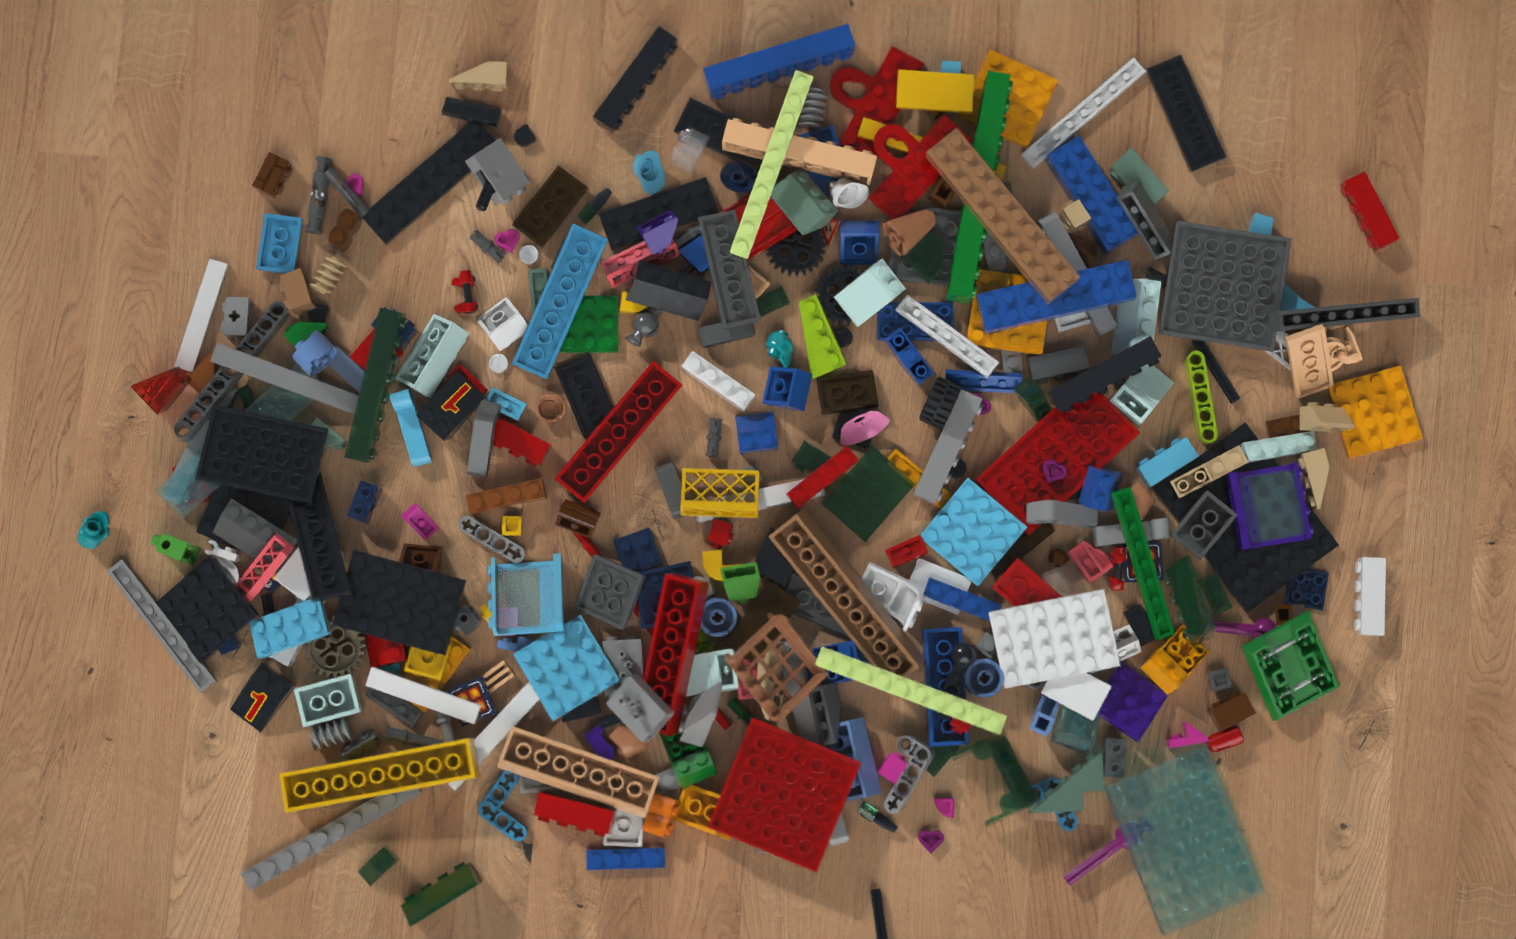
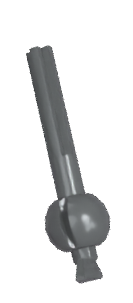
[625,262,694,347]

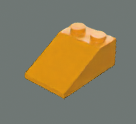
[674,785,732,841]

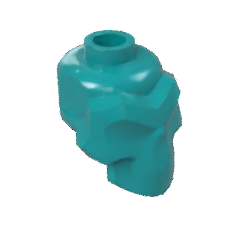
[766,330,794,368]
[77,511,110,549]

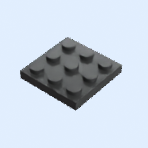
[574,554,646,630]

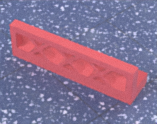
[600,237,680,288]
[237,533,295,603]

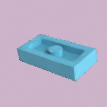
[485,387,527,422]

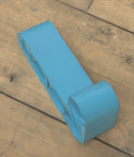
[390,389,432,468]

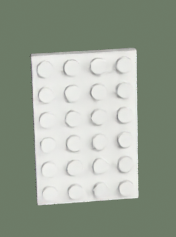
[989,589,1120,689]

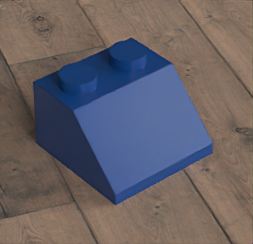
[840,220,879,265]
[762,367,812,411]
[735,412,778,455]
[1079,466,1123,511]

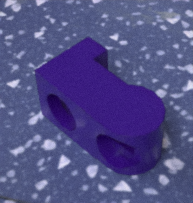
[584,725,615,760]

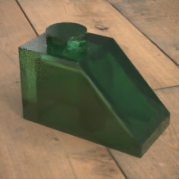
[792,441,832,472]
[358,845,400,887]

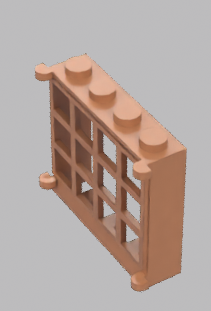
[725,612,828,721]

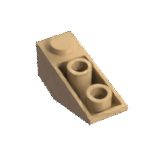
[449,61,509,91]
[1297,448,1330,511]

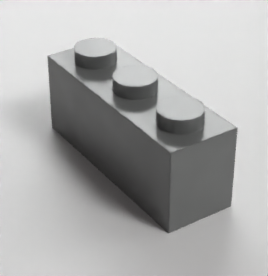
[1026,346,1089,385]

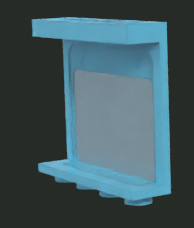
[488,553,564,636]

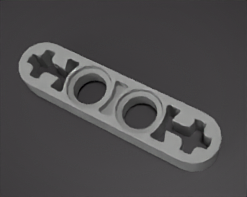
[458,516,526,563]

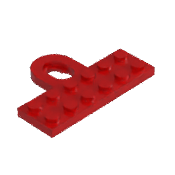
[830,46,925,155]
[868,114,972,220]
[992,558,1063,607]

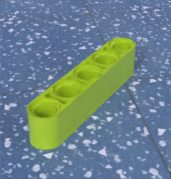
[1184,351,1218,445]

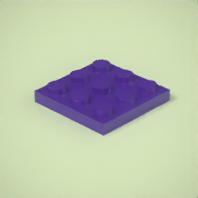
[1097,661,1168,742]

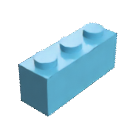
[1135,437,1199,488]

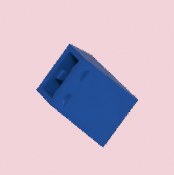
[806,641,869,687]

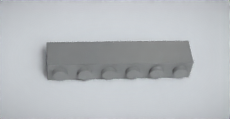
[913,389,984,505]

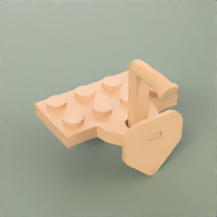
[1285,324,1362,399]

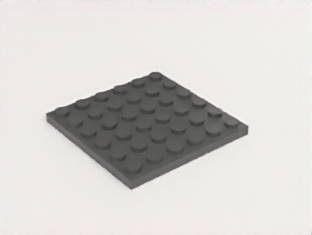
[1158,221,1291,352]

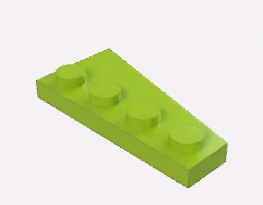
[799,294,847,379]

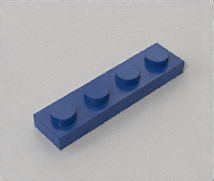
[945,369,1022,394]
[924,577,1002,622]
[586,848,665,870]

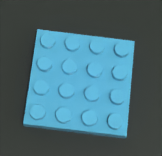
[921,478,1027,586]
[513,615,620,721]

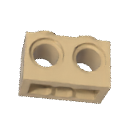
[1059,199,1091,234]

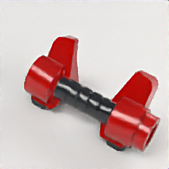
[451,270,478,314]
[1108,547,1126,591]

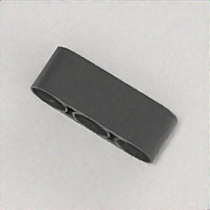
[698,323,756,348]
[654,462,687,520]

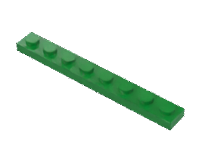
[1111,487,1175,640]

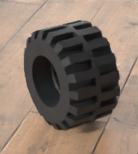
[919,377,961,430]

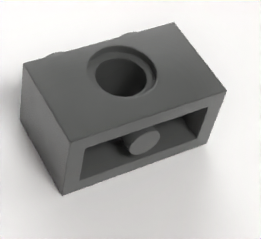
[1102,738,1126,778]

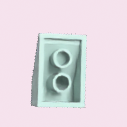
[834,259,906,327]

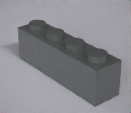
[1117,181,1173,260]

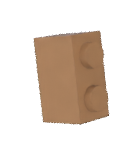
[279,268,316,316]

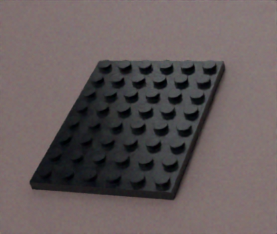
[1153,422,1339,613]

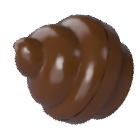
[1049,548,1069,568]

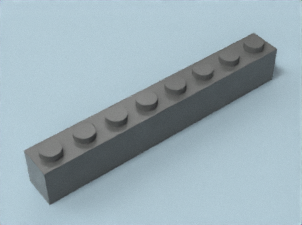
[1268,298,1421,333]

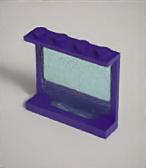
[1225,462,1313,551]

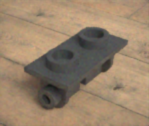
[341,729,382,761]

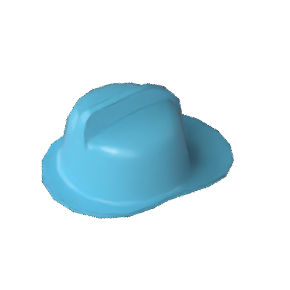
[633,150,665,195]

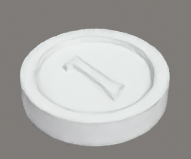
[519,245,538,264]
[489,354,508,373]

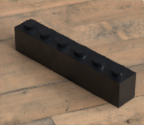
[593,26,678,134]
[1048,336,1162,413]

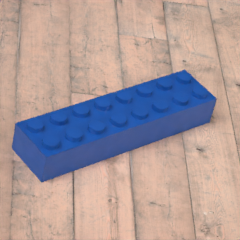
[703,24,855,100]
[976,260,1137,335]

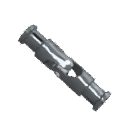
[305,156,333,234]

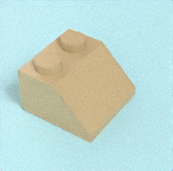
[1300,402,1354,433]

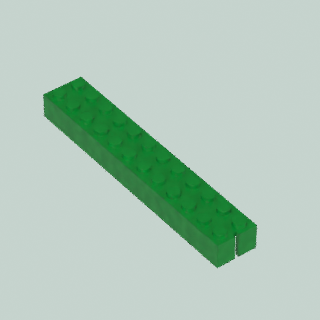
[946,71,1013,304]

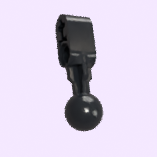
[936,642,976,720]

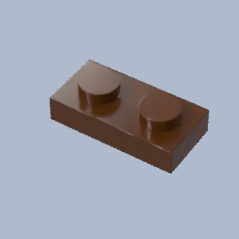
[1265,414,1308,438]

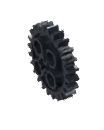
[766,229,826,277]
[814,264,865,326]

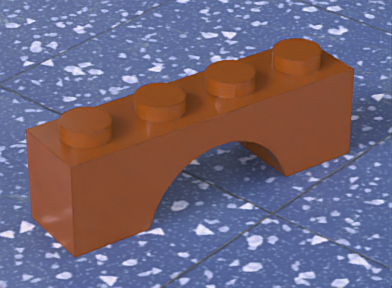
[466,478,547,516]

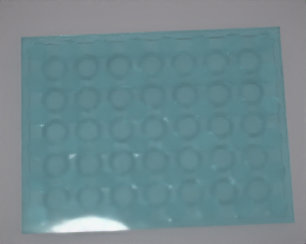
[1104,745,1265,935]

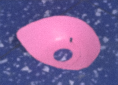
[840,411,890,445]

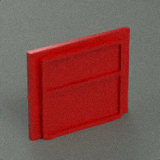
[720,186,798,261]

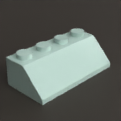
[1111,279,1161,355]
[395,314,469,398]

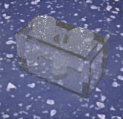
[670,127,709,174]

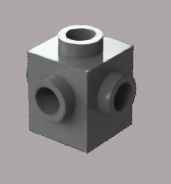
[454,605,482,636]

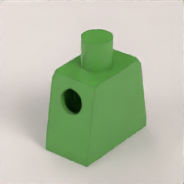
[151,533,201,566]
[720,562,760,605]

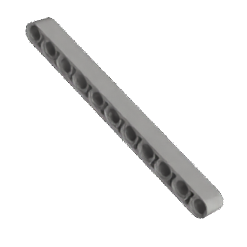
[780,639,849,847]

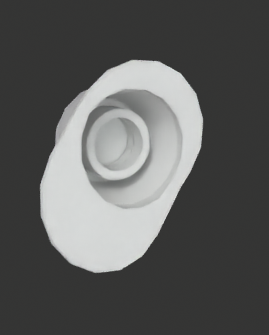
[830,177,869,208]

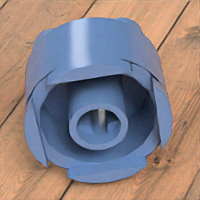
[292,330,338,376]
[700,598,737,637]
[965,659,1004,698]

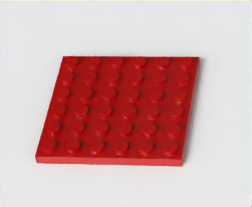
[707,717,861,873]

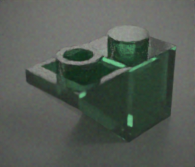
[1014,377,1052,422]

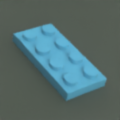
[249,599,331,659]

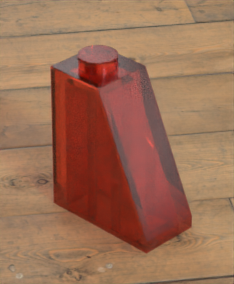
[131,366,192,414]

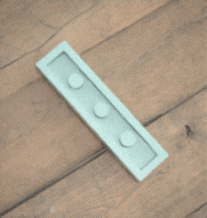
[1241,431,1318,462]

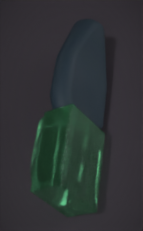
[577,188,612,225]
[857,801,898,833]

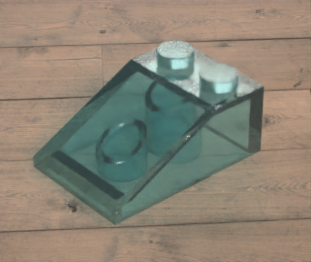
[1051,705,1101,755]

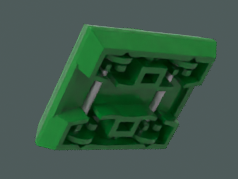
[1241,610,1341,721]

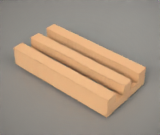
[481,660,515,694]

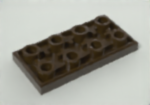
[725,581,801,667]

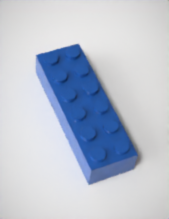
[1045,136,1138,255]
[922,627,969,746]

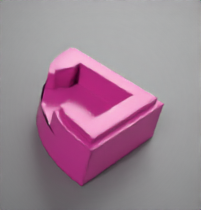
[934,798,954,818]

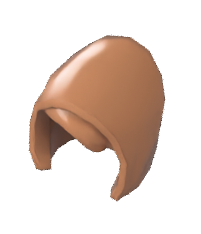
[1126,482,1156,521]
[609,723,649,760]

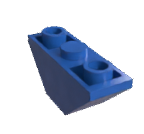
[885,328,935,385]

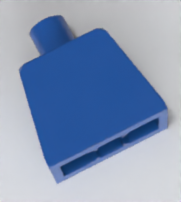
[679,236,710,275]

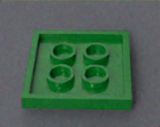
[560,295,618,353]

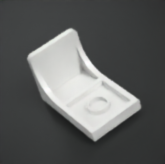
[861,562,926,632]

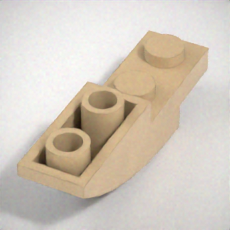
[1170,445,1248,498]
[757,640,785,720]

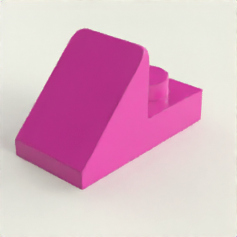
[401,503,439,541]
[1166,721,1209,748]

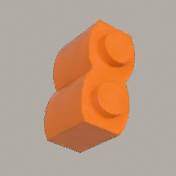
[642,793,681,838]

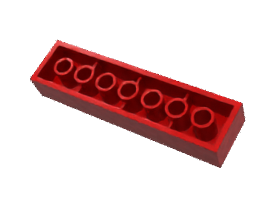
[554,360,683,504]
[643,573,710,736]

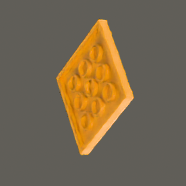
[958,49,1058,149]
[967,269,1047,355]
[1327,366,1423,459]

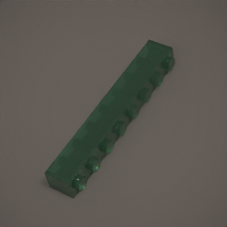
[345,307,408,463]

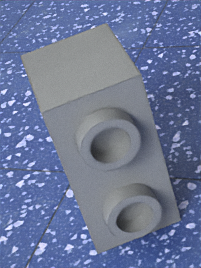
[221,297,253,338]

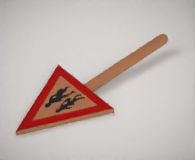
[821,184,841,247]

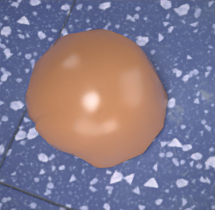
[536,393,566,422]

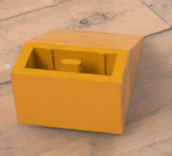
[1140,624,1209,695]

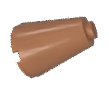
[882,209,936,256]

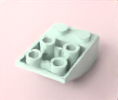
[1109,364,1174,426]
[686,649,739,697]

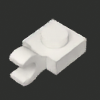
[205,540,241,563]

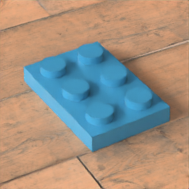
[256,213,303,274]

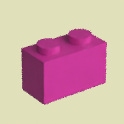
[877,752,908,783]

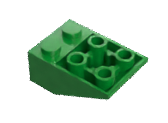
[659,720,718,789]

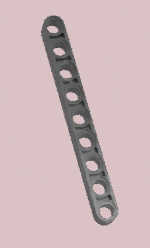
[174,301,289,443]

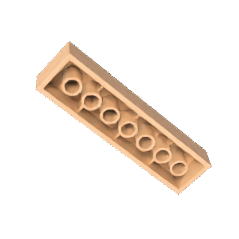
[722,118,877,186]
[498,726,659,818]

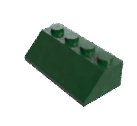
[401,861,482,927]

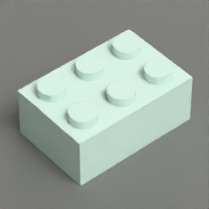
[294,674,364,727]

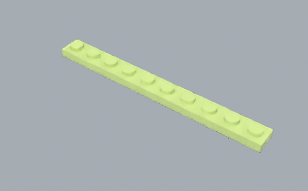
[730,70,814,259]
[815,647,1007,735]

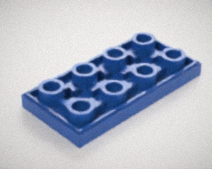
[877,302,954,341]

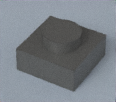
[1207,668,1232,692]

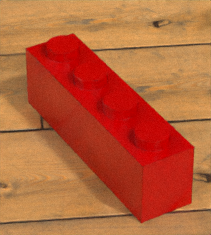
[1341,171,1400,252]
[472,418,552,467]
[786,446,859,509]
[533,792,617,837]

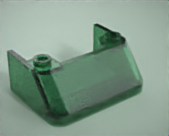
[952,735,1036,828]

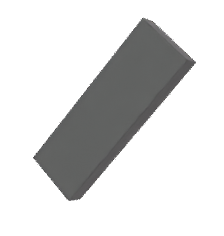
[365,688,424,728]

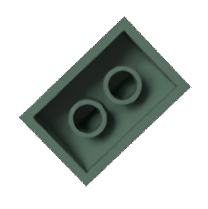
[1109,148,1169,206]
[771,169,838,235]

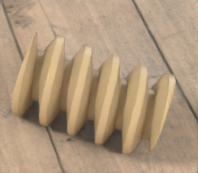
[309,255,348,297]

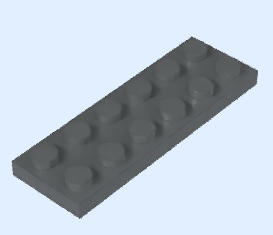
[698,210,761,329]

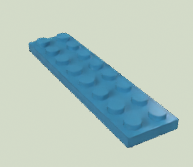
[512,223,608,379]

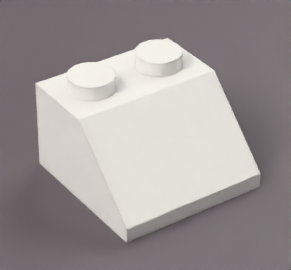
[476,297,528,351]

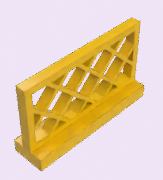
[680,468,759,518]

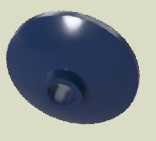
[720,163,757,193]

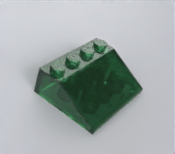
[822,446,915,542]
[1164,555,1215,645]

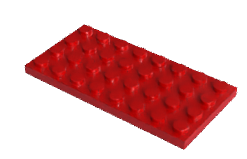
[975,392,1140,536]

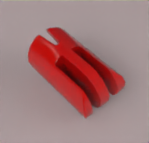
[1206,725,1244,753]

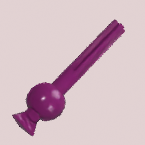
[1187,618,1276,639]
[1063,815,1153,886]

